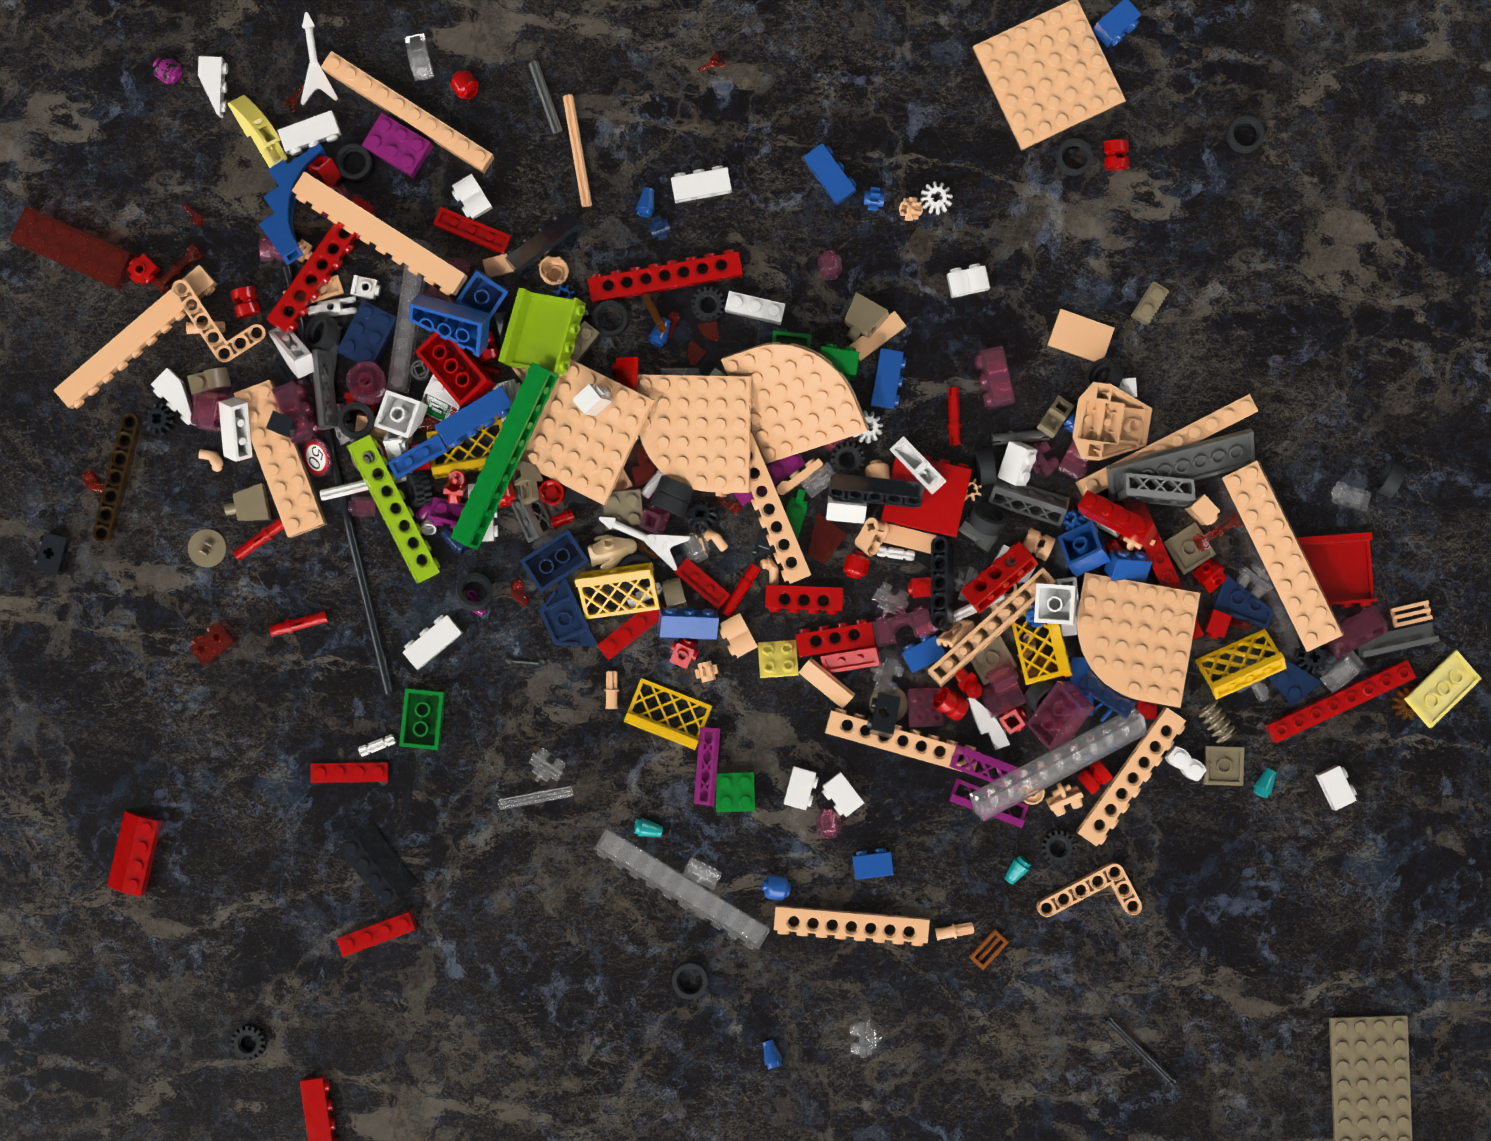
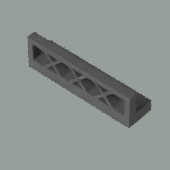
[312,349,338,430]
[1117,473,1196,507]
[988,475,1070,527]
[510,478,556,543]
[1355,622,1440,657]

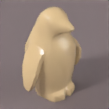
[587,535,637,569]

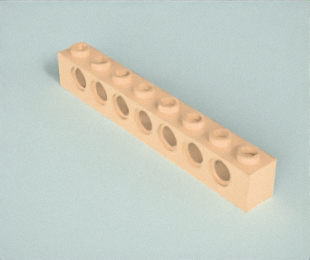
[750,432,811,584]
[928,568,1056,687]
[1076,707,1186,846]
[825,708,980,772]
[774,905,930,946]

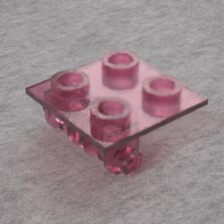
[907,687,944,727]

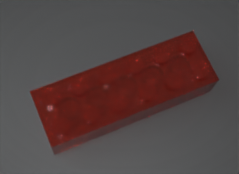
[9,206,135,291]

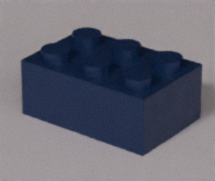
[337,300,399,371]
[520,529,590,593]

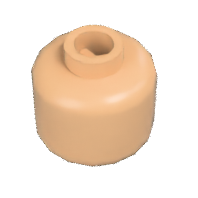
[865,460,891,479]

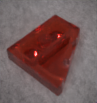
[808,513,847,565]

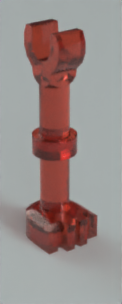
[152,244,203,294]
[1193,512,1244,552]

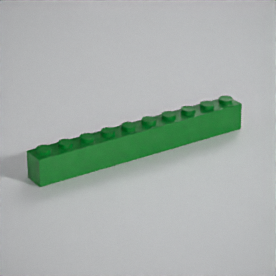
[450,362,559,550]

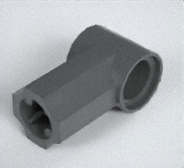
[958,517,999,552]

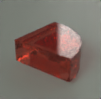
[698,321,719,341]
[687,341,706,367]
[1229,617,1252,632]

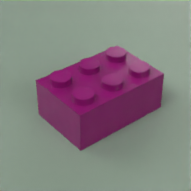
[362,113,433,179]

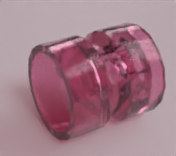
[259,236,284,262]

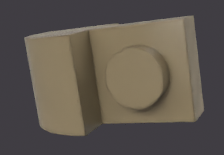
[187,367,232,395]
[1037,395,1074,439]
[512,461,543,505]
[661,577,688,609]

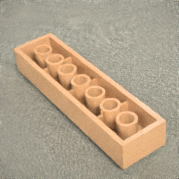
[233,380,327,538]

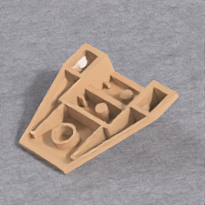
[1072,382,1152,461]

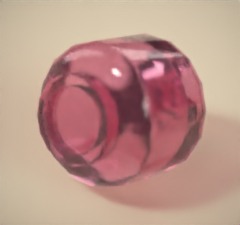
[817,250,842,280]
[816,809,842,839]

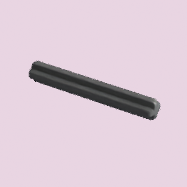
[529,60,562,134]

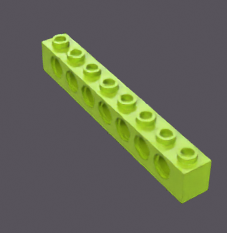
[347,435,440,583]

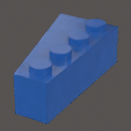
[409,294,491,357]
[434,386,512,451]

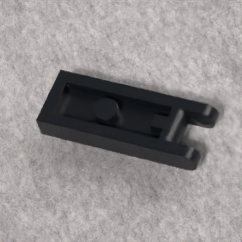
[752,505,786,558]

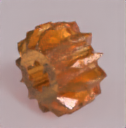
[1392,688,1419,720]

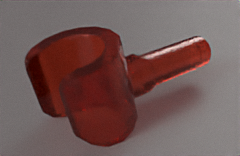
[698,55,725,73]
[284,86,304,112]
[181,204,204,227]
[667,311,680,339]
[715,496,742,515]

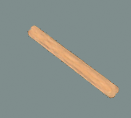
[563,94,592,207]

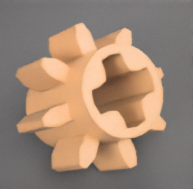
[899,197,923,221]
[297,239,313,263]
[965,479,982,501]
[695,661,719,683]

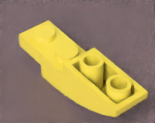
[228,95,288,168]

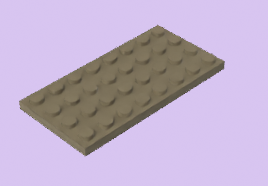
[1329,1015,1412,1141]

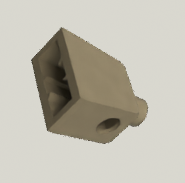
[845,292,889,342]
[224,483,272,521]

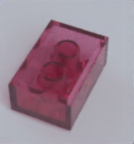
[975,346,1015,410]
[271,381,321,446]
[1026,681,1095,751]

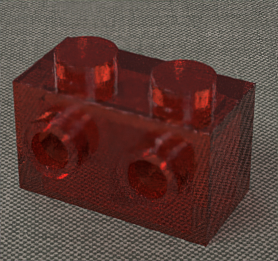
[189,623,236,666]

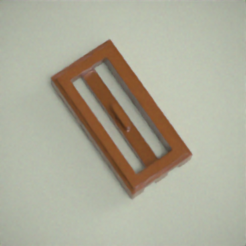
[969,928,1009,970]

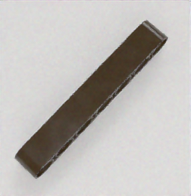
[92,413,142,543]

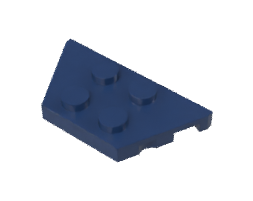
[539,578,597,646]

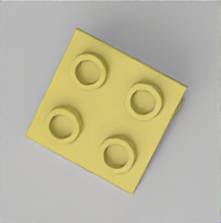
[758,640,799,678]

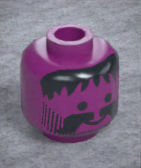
[153,55,183,84]

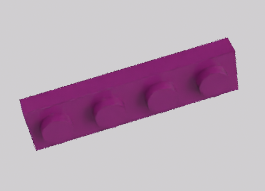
[733,453,806,507]

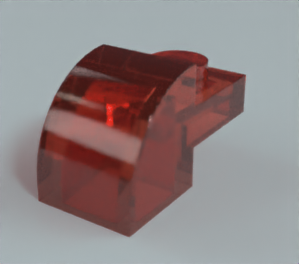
[632,445,655,487]

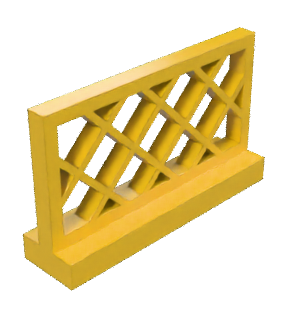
[426,419,503,479]
[575,562,660,619]
[1012,607,1073,685]
[1195,629,1287,700]
[624,678,712,750]

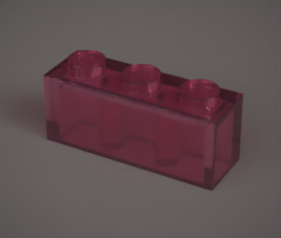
[1327,605,1388,659]

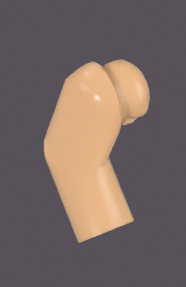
[199,449,224,472]
[701,529,728,551]
[760,558,779,585]
[1017,633,1036,659]

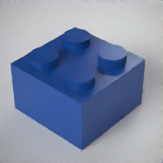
[1092,0,1142,48]
[455,268,509,319]
[1058,520,1111,577]

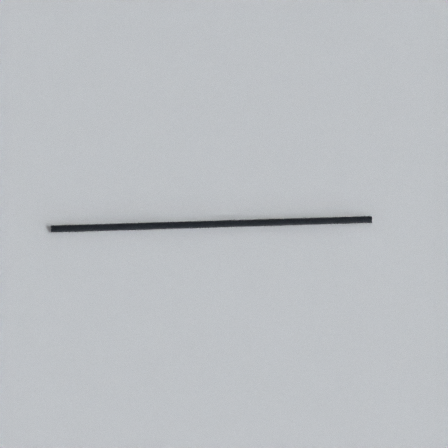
[282,265,395,695]

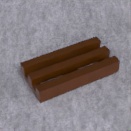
[642,293,667,334]

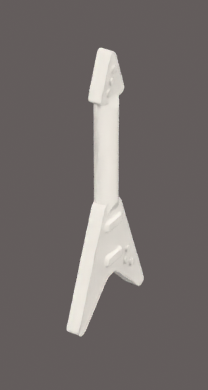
[301,12,338,105]
[599,516,690,571]

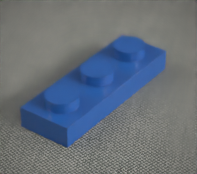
[387,434,448,479]

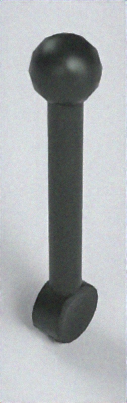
[505,657,546,667]

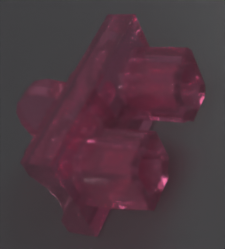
[1031,441,1060,476]

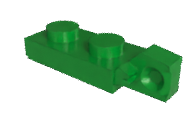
[780,489,808,541]

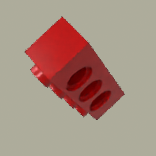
[960,541,1038,614]
[765,585,843,615]
[795,619,875,657]

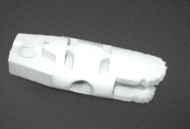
[308,296,357,317]

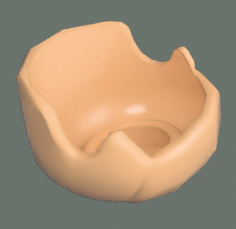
[539,256,569,285]

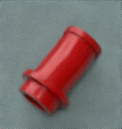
[550,509,576,529]

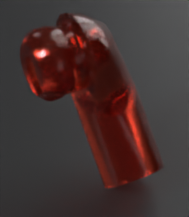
[418,417,438,431]
[82,471,104,493]
[510,579,530,607]

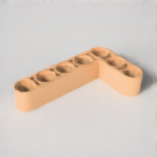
[172,280,265,362]
[1036,862,1142,917]

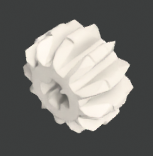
[920,182,953,215]
[853,411,883,443]

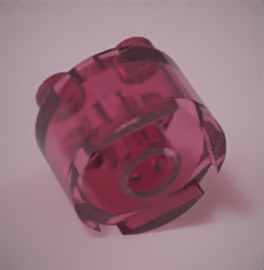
[346,361,387,405]
[190,391,230,432]

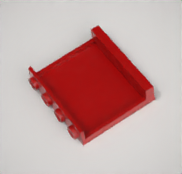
[881,455,972,538]
[1297,532,1377,608]

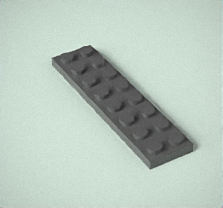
[1106,428,1255,502]

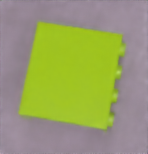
[498,288,586,377]

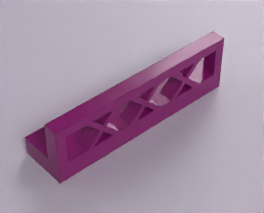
[694,727,720,806]
[949,745,1029,791]
[949,778,1029,828]

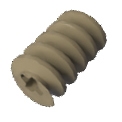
[1199,700,1237,743]

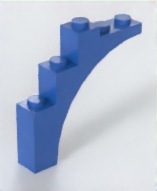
[259,143,328,265]

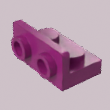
[427,497,466,529]

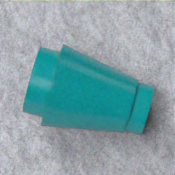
[1253,768,1277,798]
[633,818,663,837]
[1004,855,1031,885]

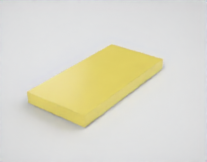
[1404,650,1482,728]

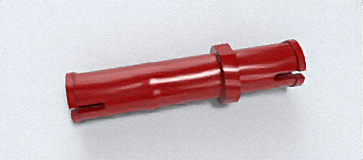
[947,387,962,446]
[232,518,284,561]
[721,563,761,618]
[269,611,328,637]

